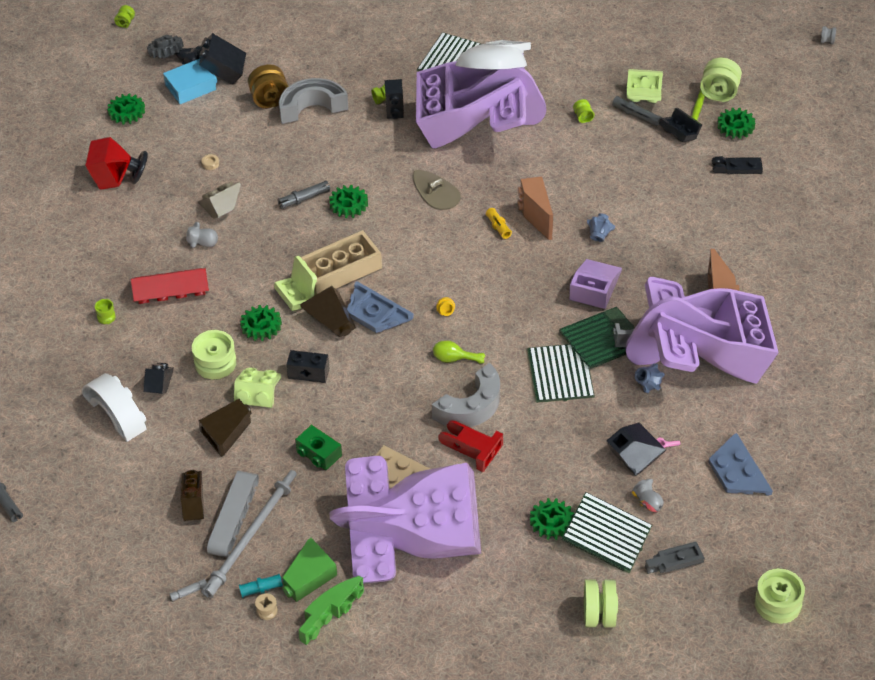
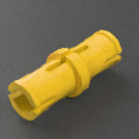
[485,208,512,239]

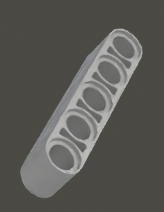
[207,471,259,557]

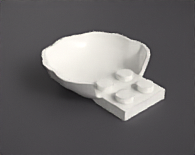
[455,40,531,69]

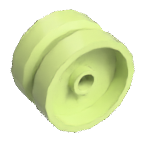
[700,58,742,102]
[192,330,236,380]
[755,568,805,624]
[584,579,618,627]

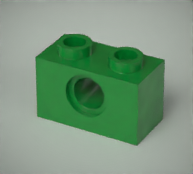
[295,424,342,470]

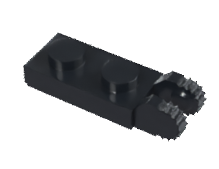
[711,156,763,174]

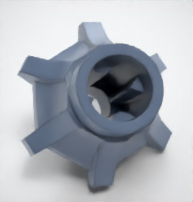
[587,213,615,242]
[635,363,665,394]

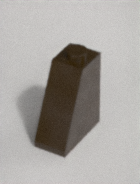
[300,286,356,337]
[199,399,252,457]

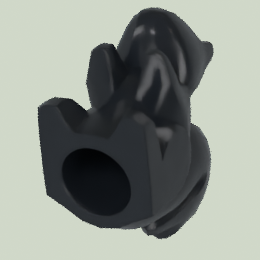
[176,45,202,64]

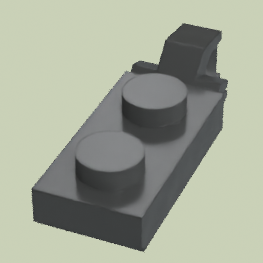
[645,541,705,574]

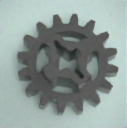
[147,35,184,59]

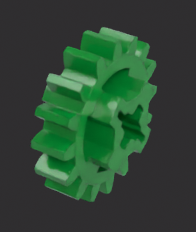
[107,93,145,125]
[717,108,756,139]
[329,185,368,218]
[240,305,282,341]
[530,498,574,540]

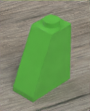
[282,538,337,602]

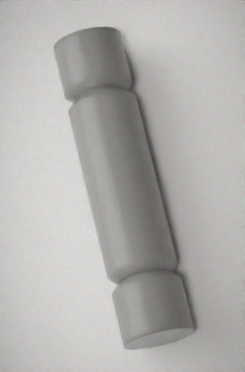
[169,579,207,602]

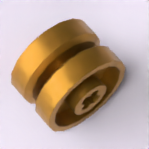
[247,64,289,109]

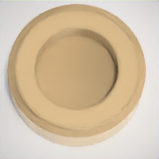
[201,154,219,170]

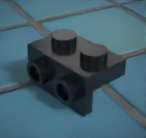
[659,108,702,142]

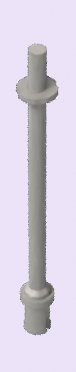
[201,470,297,598]

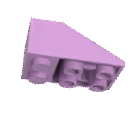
[569,259,622,309]

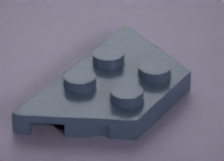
[347,281,413,333]
[709,433,773,496]

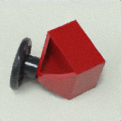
[85,137,148,190]

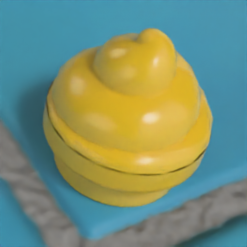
[436,297,455,316]

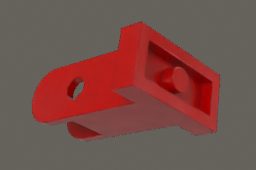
[438,420,503,472]

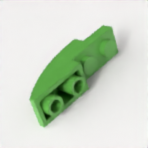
[298,576,364,645]

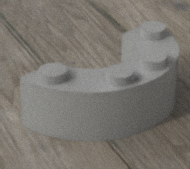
[279,78,348,124]
[432,363,500,427]

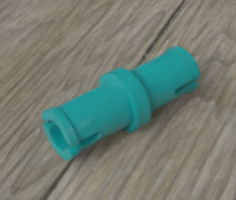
[239,573,283,598]

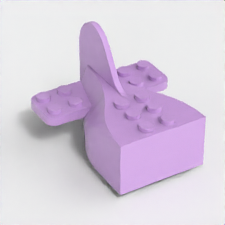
[416,53,546,148]
[626,277,779,384]
[329,456,481,584]

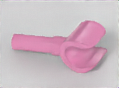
[656,438,680,448]

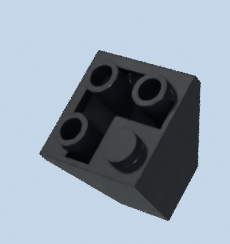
[606,422,666,476]

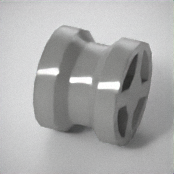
[820,26,836,44]

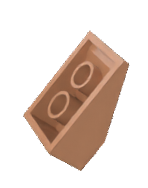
[517,176,553,240]
[707,249,739,291]

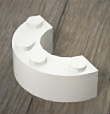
[82,373,147,442]

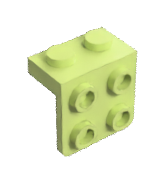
[627,69,663,103]
[274,256,317,311]
[234,368,281,408]

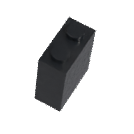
[199,33,246,84]

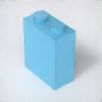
[163,59,217,104]

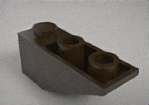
[181,470,204,521]

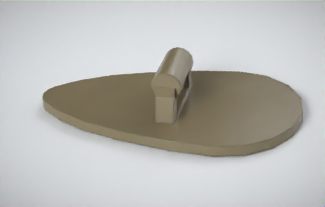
[413,170,461,210]

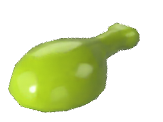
[433,340,485,364]

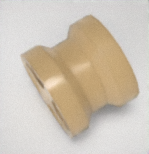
[255,593,278,620]

